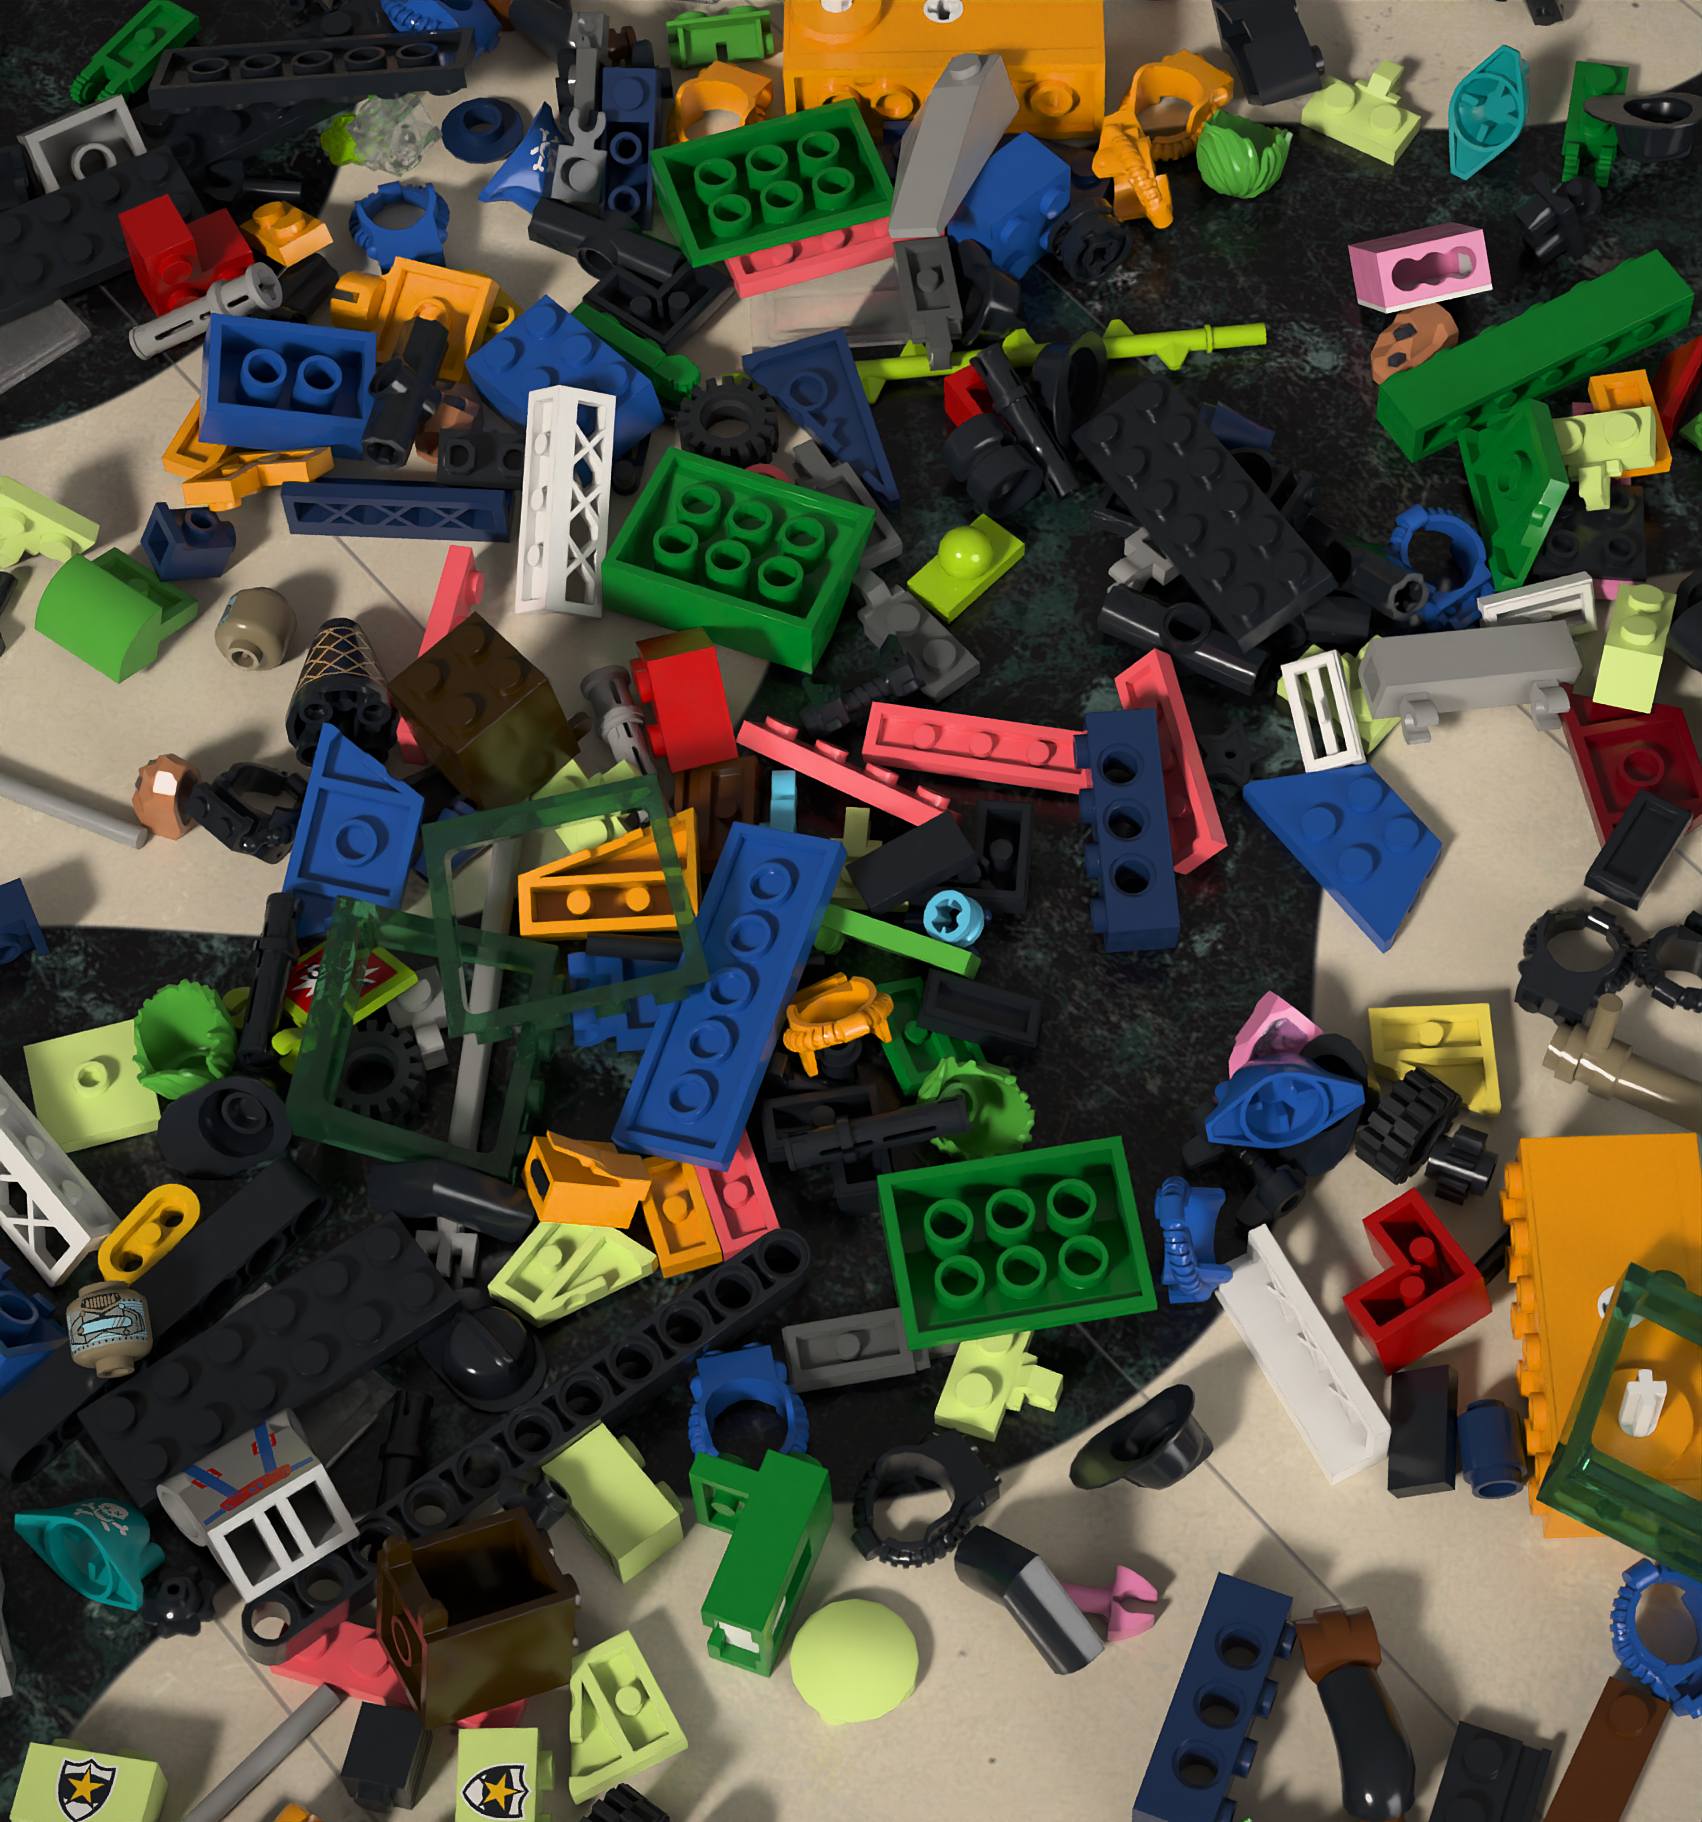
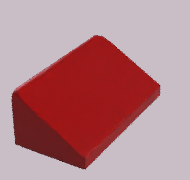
[1650,335,1702,443]

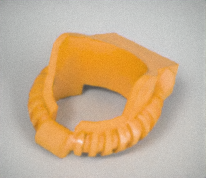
[1118,49,1234,161]
[666,60,774,146]
[1092,108,1173,229]
[783,972,893,1077]

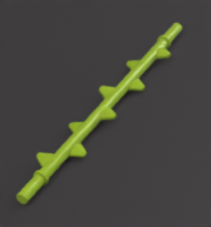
[721,319,1266,404]

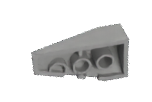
[888,53,1020,239]

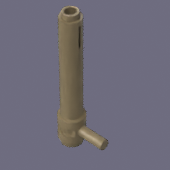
[1542,993,1702,1135]

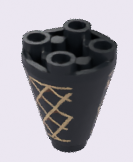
[285,618,400,767]

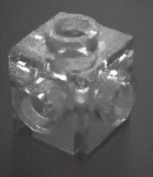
[345,93,443,177]

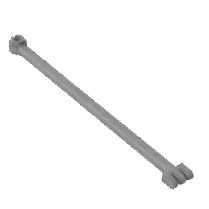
[415,670,553,1279]

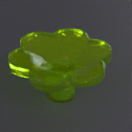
[320,113,387,166]

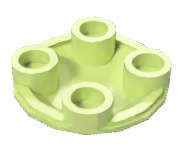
[789,1598,919,1725]

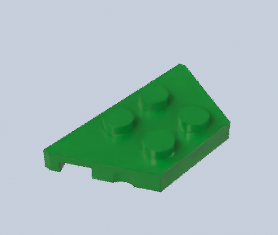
[1457,398,1570,592]

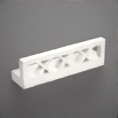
[515,385,616,619]
[0,1075,122,1287]
[1213,1224,1392,1486]

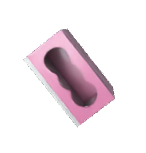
[1348,222,1493,313]

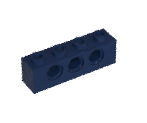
[1073,708,1181,953]
[1132,1572,1297,1822]

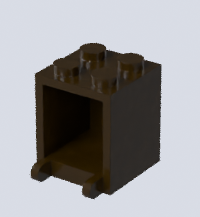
[386,611,594,825]
[376,1506,581,1731]

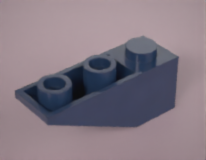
[599,67,664,231]

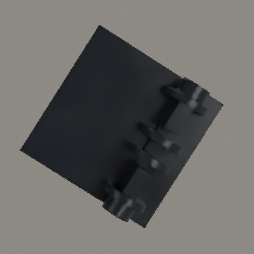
[1532,481,1647,583]

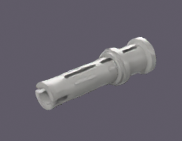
[129,262,283,360]
[580,665,674,829]

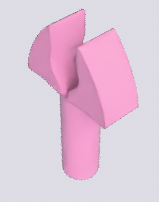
[1059,1565,1158,1641]

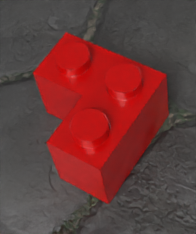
[118,194,259,318]
[629,626,739,773]
[1342,1187,1493,1378]

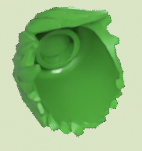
[1196,110,1293,199]
[132,979,239,1100]
[916,1055,1035,1162]

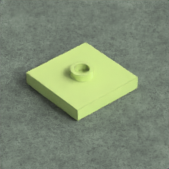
[23,1019,162,1153]

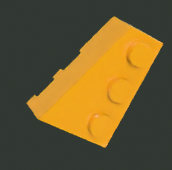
[518,807,702,943]

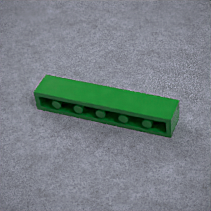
[1376,249,1695,463]

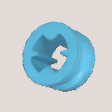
[923,890,984,948]

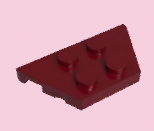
[1558,683,1702,849]

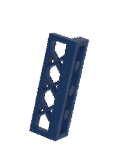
[280,477,516,543]

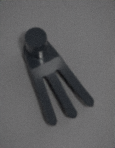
[611,433,651,497]

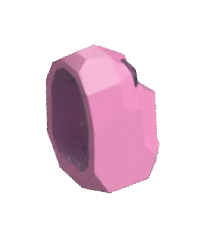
[1229,990,1324,1079]

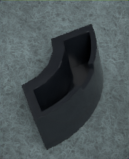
[1211,0,1325,106]

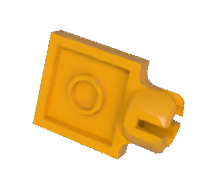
[330,256,500,385]

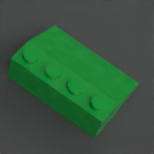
[649,98,894,268]
[601,446,876,674]
[877,1136,1157,1351]

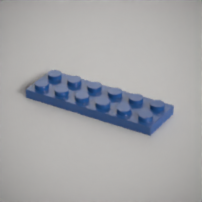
[611,821,848,1172]

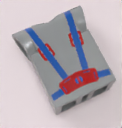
[156,1407,360,1604]

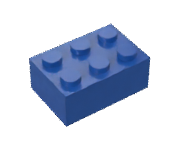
[465,294,665,489]
[198,313,377,461]

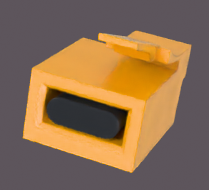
[521,1130,652,1229]

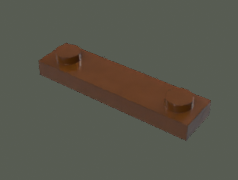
[1543,1676,1671,1822]

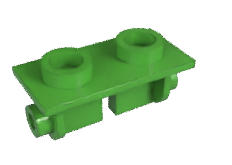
[666,5,774,69]

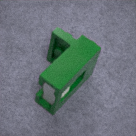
[689,1449,834,1678]

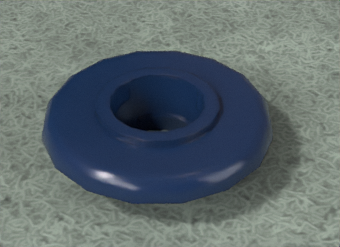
[440,98,523,164]

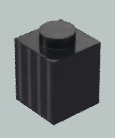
[340,1701,433,1813]

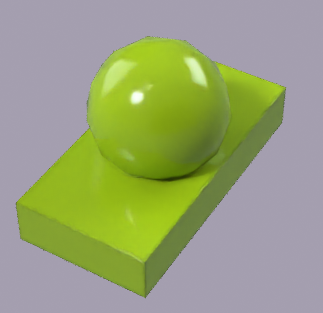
[907,513,1025,624]

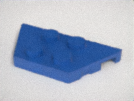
[282,722,426,940]
[1242,764,1442,954]

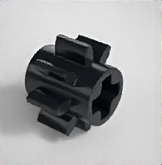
[1424,1125,1499,1206]

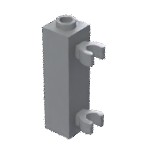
[1357,620,1584,745]

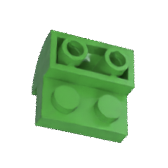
[35,547,199,684]

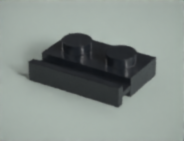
[1429,1721,1552,1822]

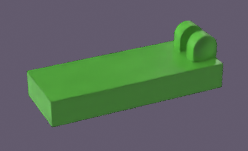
[813,903,982,981]

